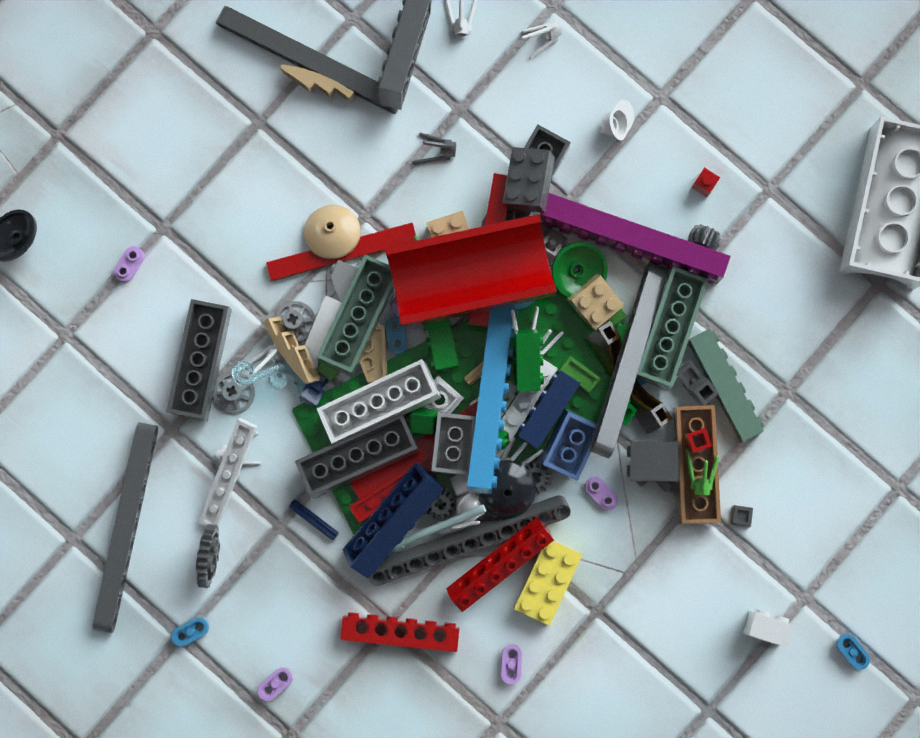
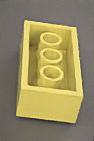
[514,541,583,626]

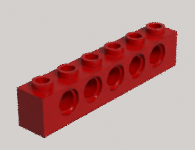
[446,517,554,612]
[340,612,460,652]

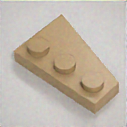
[360,325,388,384]

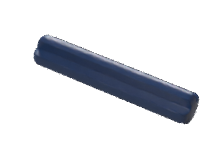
[289,500,339,540]

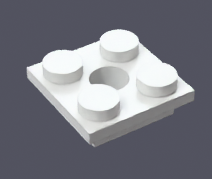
[422,376,464,414]

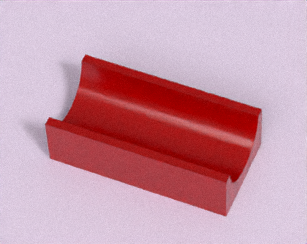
[385,214,556,328]

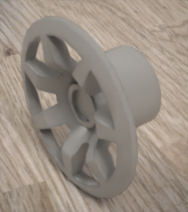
[275,301,316,342]
[213,372,255,413]

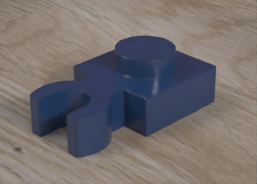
[298,373,328,408]

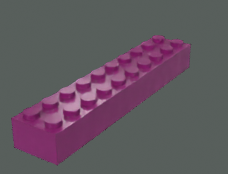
[540,193,731,285]

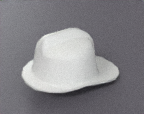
[601,100,634,140]
[447,492,487,529]

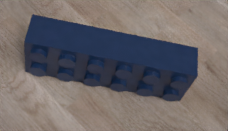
[342,462,443,579]

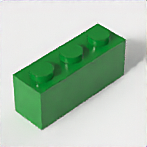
[423,319,459,372]
[514,329,544,392]

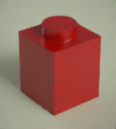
[691,167,721,197]
[684,428,712,454]

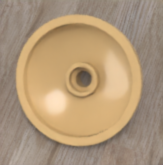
[304,205,361,259]

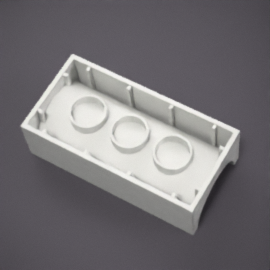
[839,116,920,290]

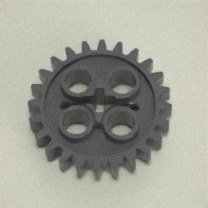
[196,524,220,588]

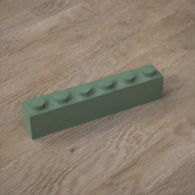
[688,328,764,443]

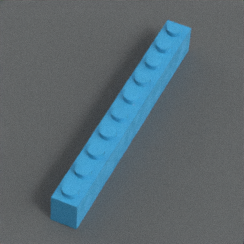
[467,305,518,494]

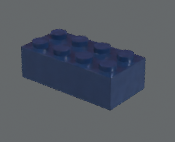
[516,371,581,451]

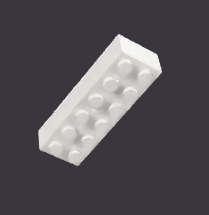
[317,359,441,444]

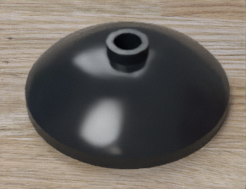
[0,209,37,262]
[478,460,536,518]

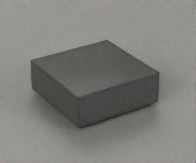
[731,505,753,527]

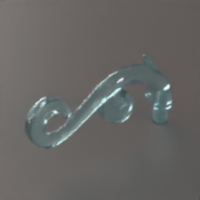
[232,361,306,402]

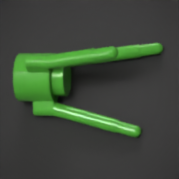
[685,449,719,495]

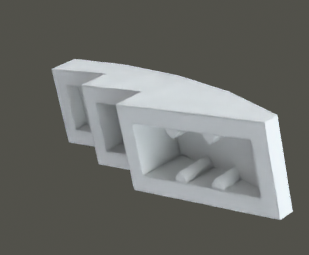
[305,296,342,369]

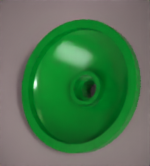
[552,242,608,297]

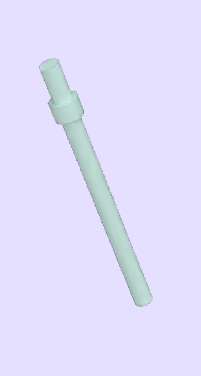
[393,505,486,550]

